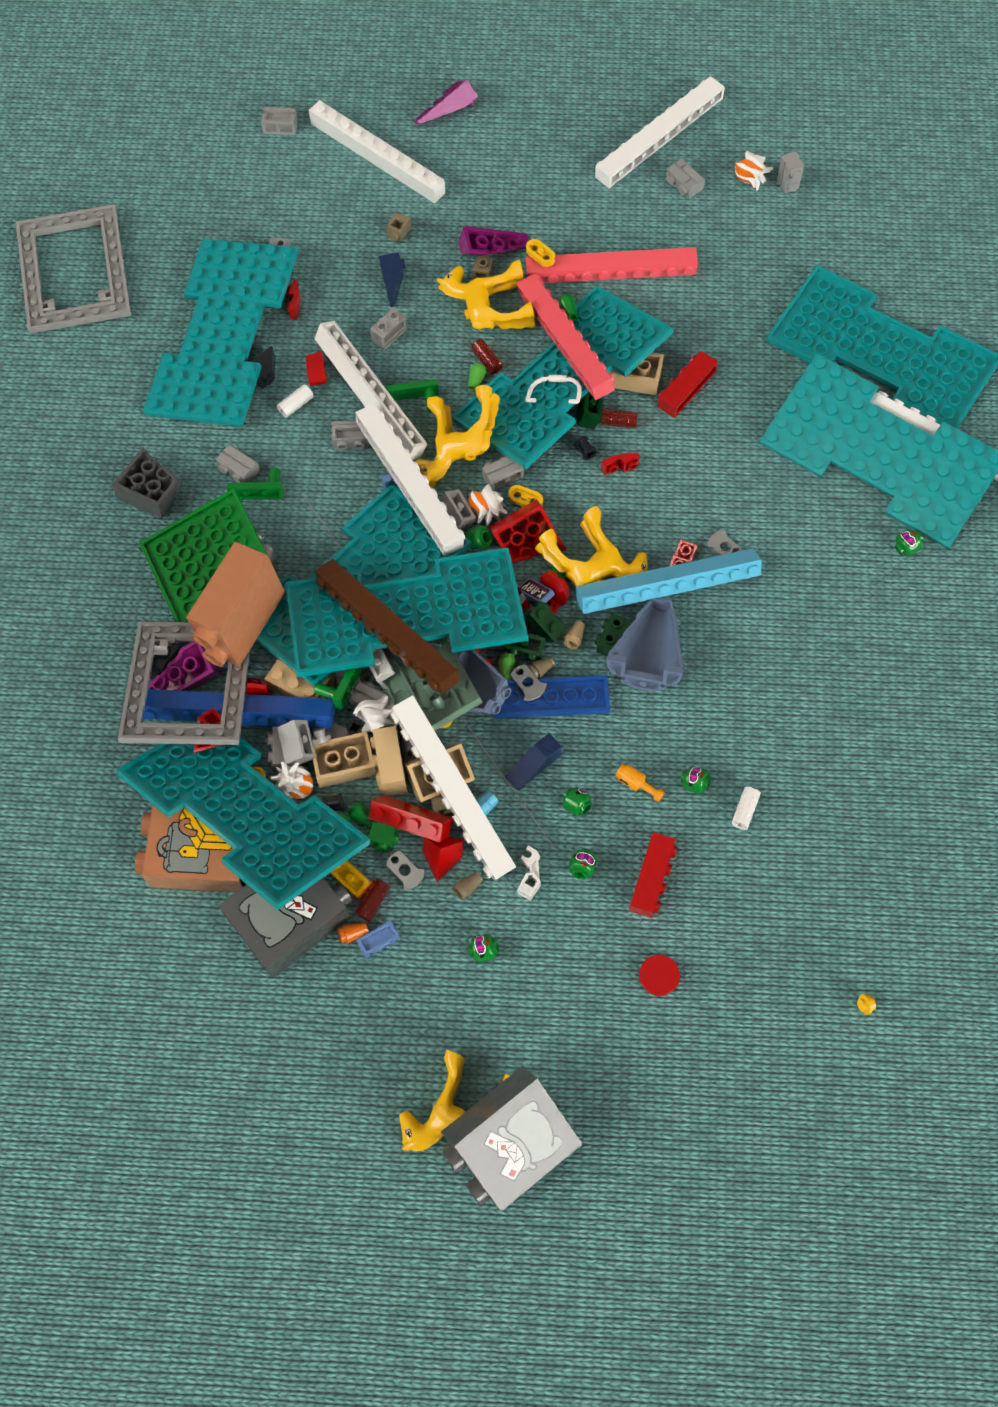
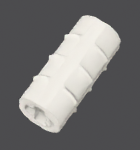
[277,384,314,418]
[731,787,761,830]

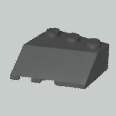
[112,447,179,518]

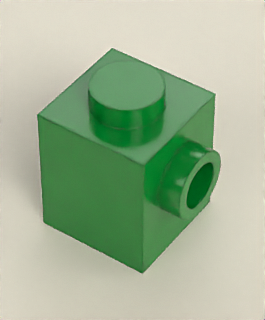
[368,821,400,852]

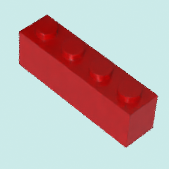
[657,351,718,418]
[368,795,452,842]
[629,832,678,918]

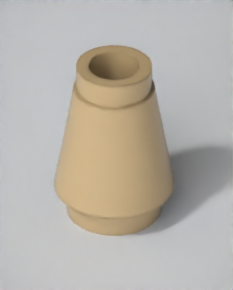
[564,621,585,649]

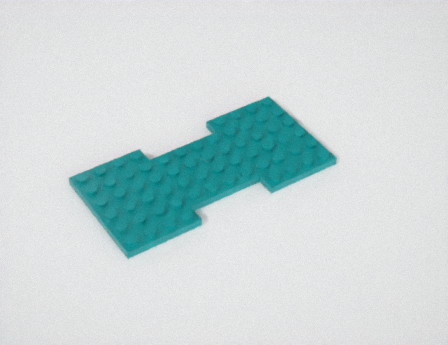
[143,239,299,427]
[766,265,998,429]
[452,286,674,469]
[759,353,998,549]
[256,484,472,688]
[285,548,528,677]
[117,722,370,910]

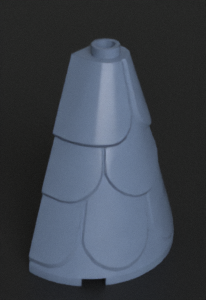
[607,597,684,691]

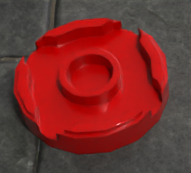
[540,570,570,606]
[639,955,680,996]

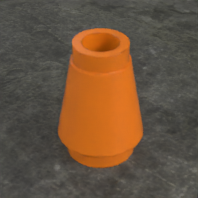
[337,922,368,945]

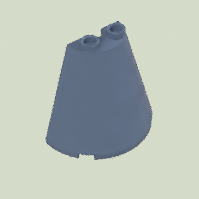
[455,649,511,715]

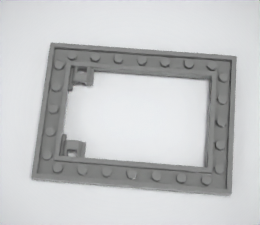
[16,204,132,334]
[118,622,250,745]

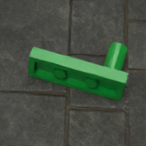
[385,379,439,412]
[227,468,284,500]
[314,667,364,710]

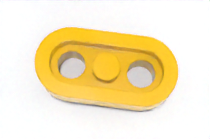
[526,239,555,267]
[508,485,543,507]

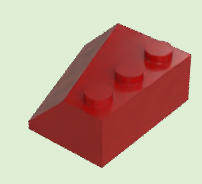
[490,499,566,563]

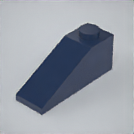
[379,252,406,307]
[505,733,562,791]

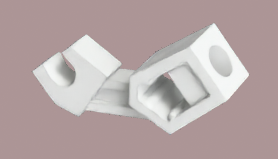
[517,846,541,901]

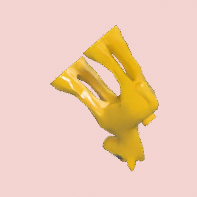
[436,259,535,330]
[416,385,500,488]
[535,506,648,587]
[399,1050,510,1151]

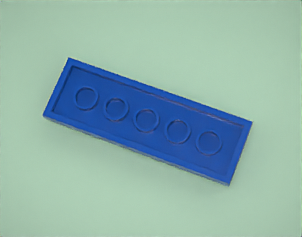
[494,675,610,719]

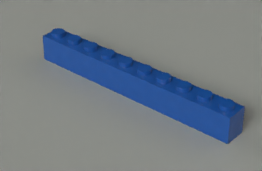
[143,689,335,729]

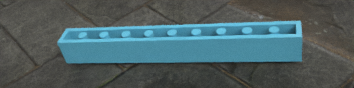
[576,548,762,614]

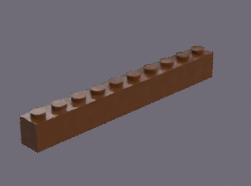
[315,558,460,695]

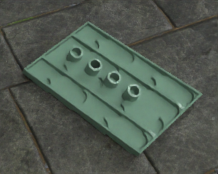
[382,638,483,731]

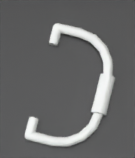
[525,375,582,404]

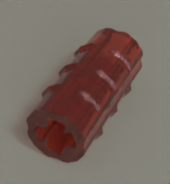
[471,339,503,375]
[601,409,638,428]
[355,878,390,922]

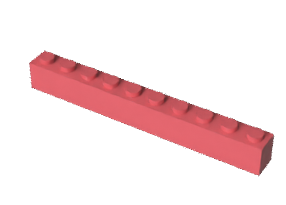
[526,247,698,283]
[516,274,615,400]

